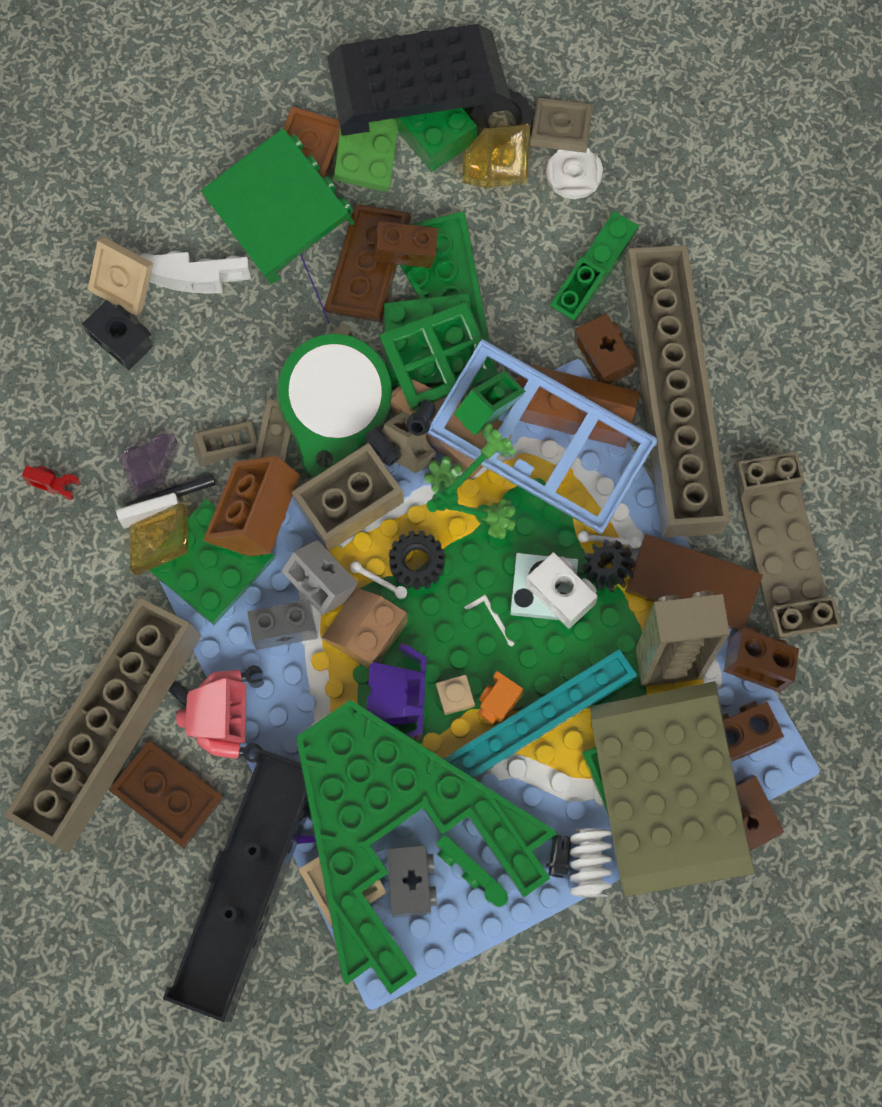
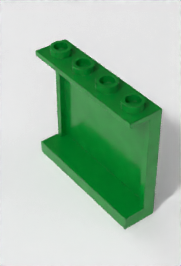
[200,128,354,284]

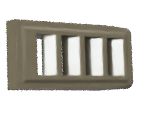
[191,420,258,467]

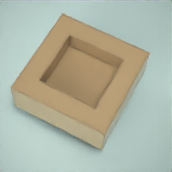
[436,675,475,715]

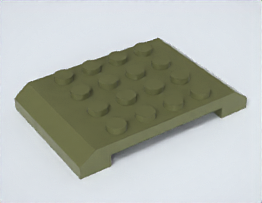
[591,681,755,897]

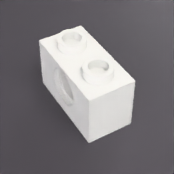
[525,552,598,629]

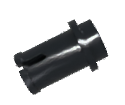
[407,400,436,436]
[364,426,402,466]
[546,835,572,878]

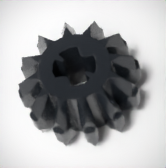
[582,539,636,593]

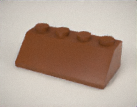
[510,363,640,448]

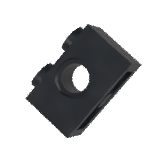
[82,300,153,371]

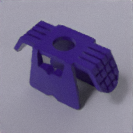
[367,643,427,741]

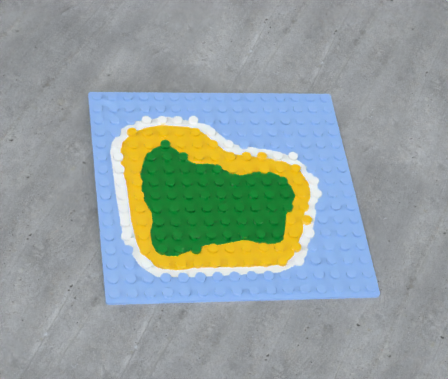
[159,359,819,1010]

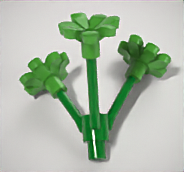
[424,423,517,539]

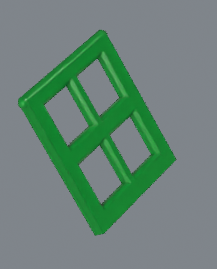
[379,301,499,411]

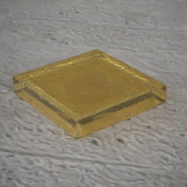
[130,502,188,576]

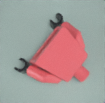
[176,665,264,764]

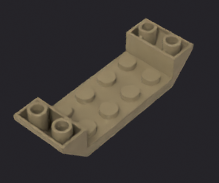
[737,452,841,638]

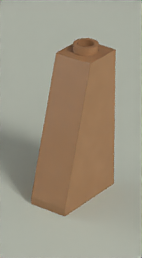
[391,379,512,480]

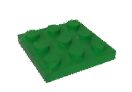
[384,294,474,390]
[144,499,275,626]

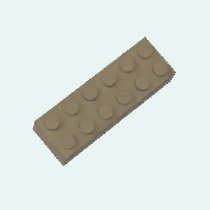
[635,591,730,687]

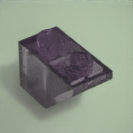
[118,433,180,496]

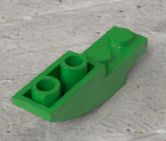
[550,211,639,322]

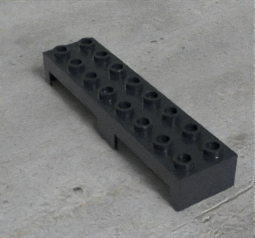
[163,748,310,1022]

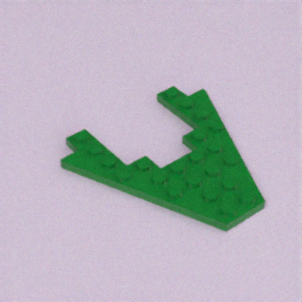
[296,700,557,995]

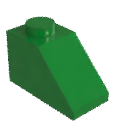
[454,370,526,436]

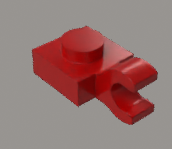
[22,465,81,500]

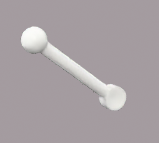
[578,531,642,550]
[350,561,407,599]

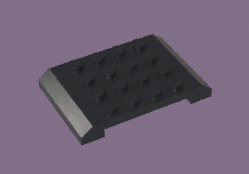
[327,24,512,136]

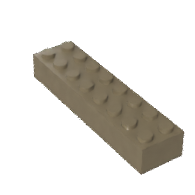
[4,598,202,854]

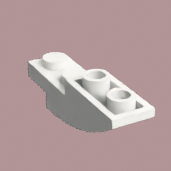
[139,251,251,293]

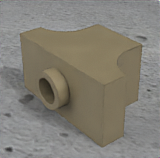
[371,412,436,473]

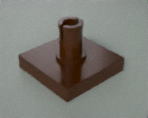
[736,775,784,851]

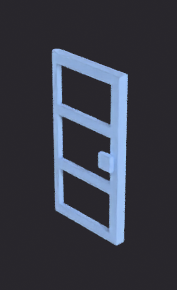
[427,339,658,534]

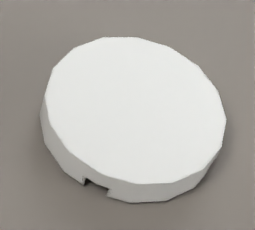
[546,148,603,199]

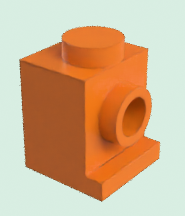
[477,671,523,725]

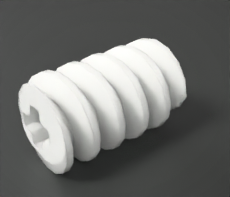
[570,828,612,897]

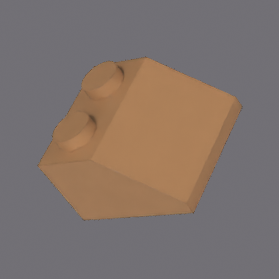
[322,588,408,669]

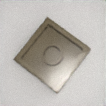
[530,98,593,153]

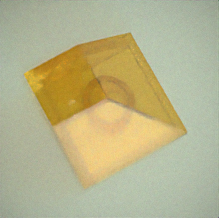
[462,124,530,188]

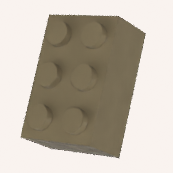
[291,443,404,551]

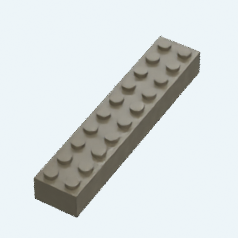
[623,245,730,538]

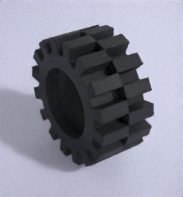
[389,530,445,590]

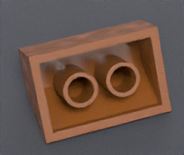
[203,455,301,556]

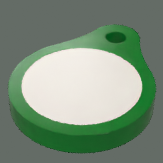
[276,334,392,479]

